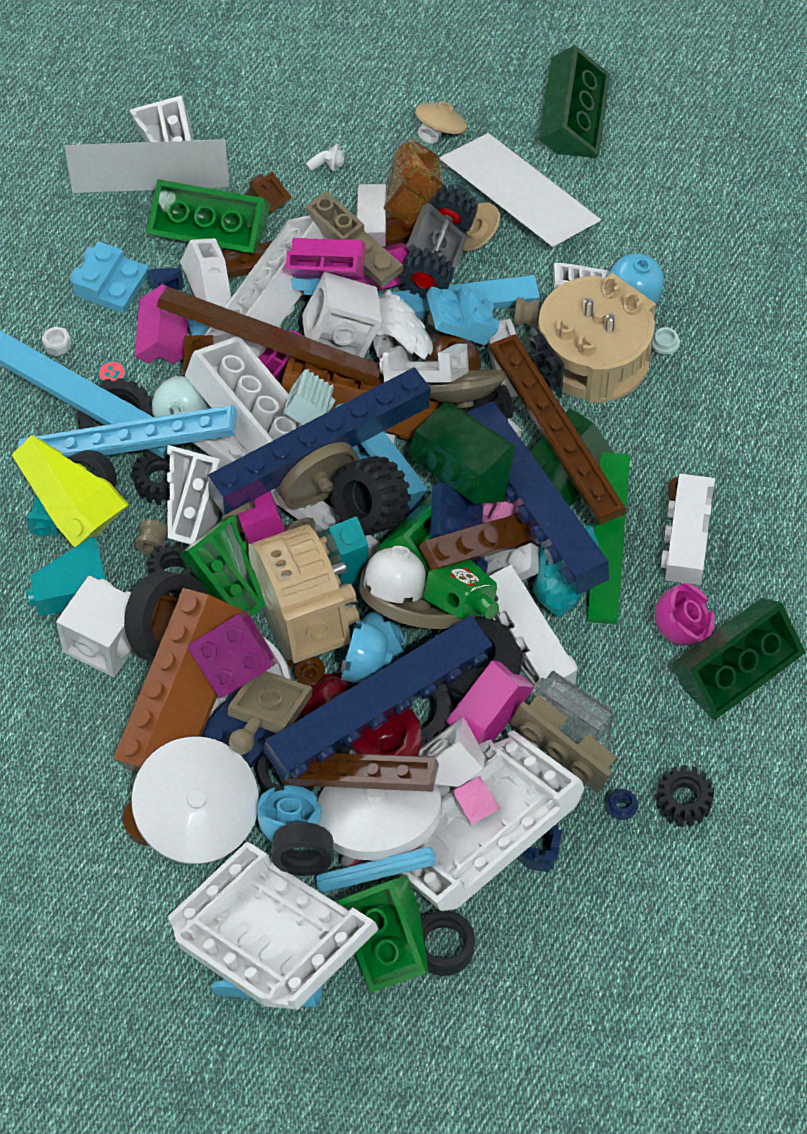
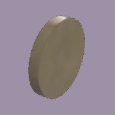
[279,442,359,509]

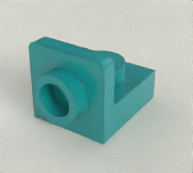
[26,497,60,537]

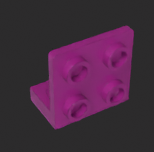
[188,610,279,698]

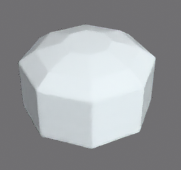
[42,326,71,356]

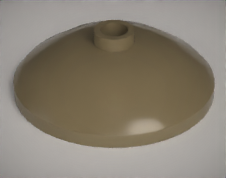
[426,369,506,408]

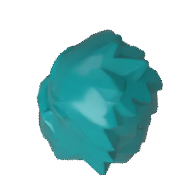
[533,525,599,617]

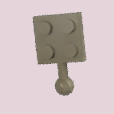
[228,671,312,754]

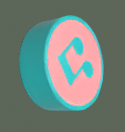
[98,361,127,384]

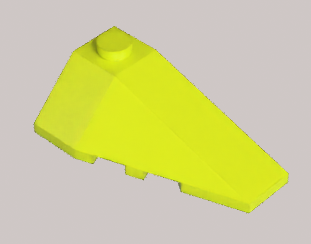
[12,435,129,547]

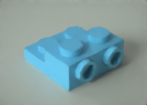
[70,241,149,314]
[426,286,499,345]

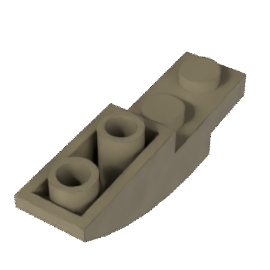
[305,191,403,287]

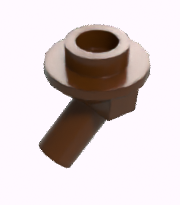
[287,656,325,684]

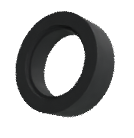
[124,571,209,662]

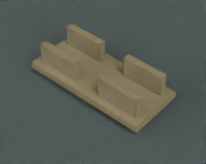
[510,695,617,793]

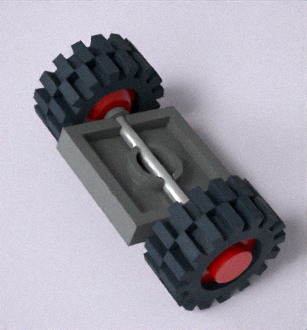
[399,184,478,298]

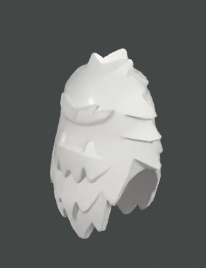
[373,290,433,361]

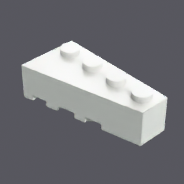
[482,565,578,701]

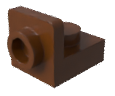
[245,172,292,215]

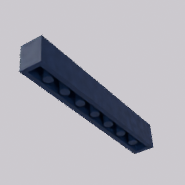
[208,367,431,515]
[466,401,609,595]
[262,615,492,781]

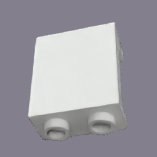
[380,344,469,382]

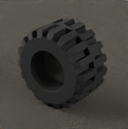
[330,456,411,536]

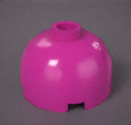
[654,583,715,645]

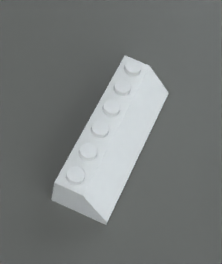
[205,215,327,357]

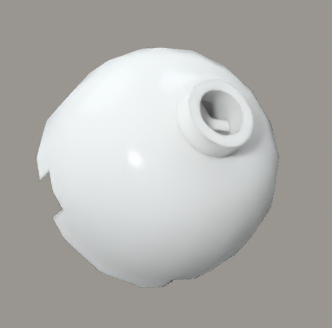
[363,546,426,603]

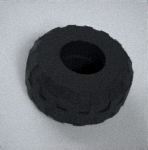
[437,616,522,705]

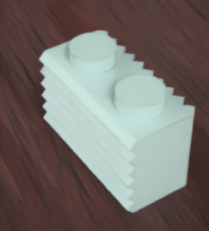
[283,369,335,425]

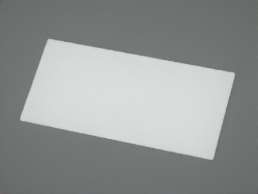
[439,133,601,247]
[65,139,230,193]

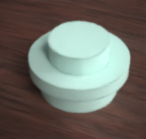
[652,327,680,355]

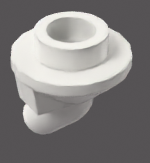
[306,144,345,171]

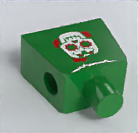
[422,560,499,619]

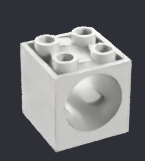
[302,272,382,358]
[56,576,133,677]

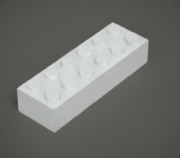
[185,336,302,489]

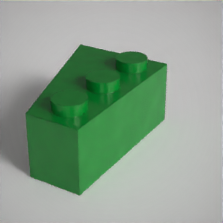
[179,514,266,616]

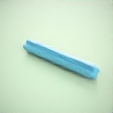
[316,847,436,892]

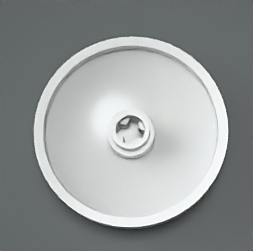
[131,737,259,864]
[317,784,443,860]

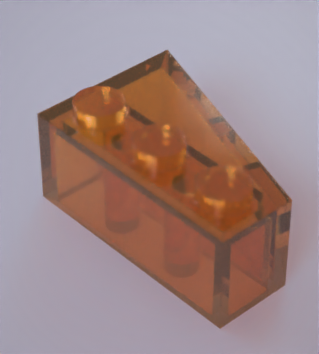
[383,137,443,226]

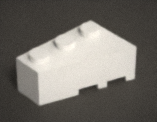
[129,96,194,142]
[167,445,229,545]
[660,474,715,585]

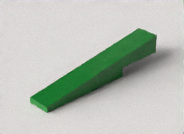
[587,452,630,625]

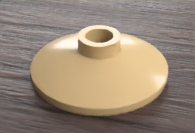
[415,101,467,134]
[463,203,500,251]

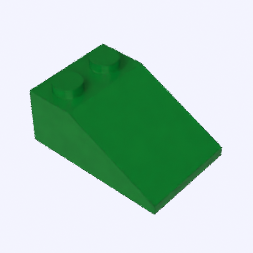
[337,875,428,993]

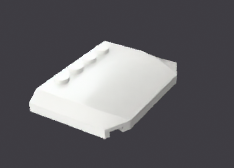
[397,730,584,911]
[168,842,378,1009]

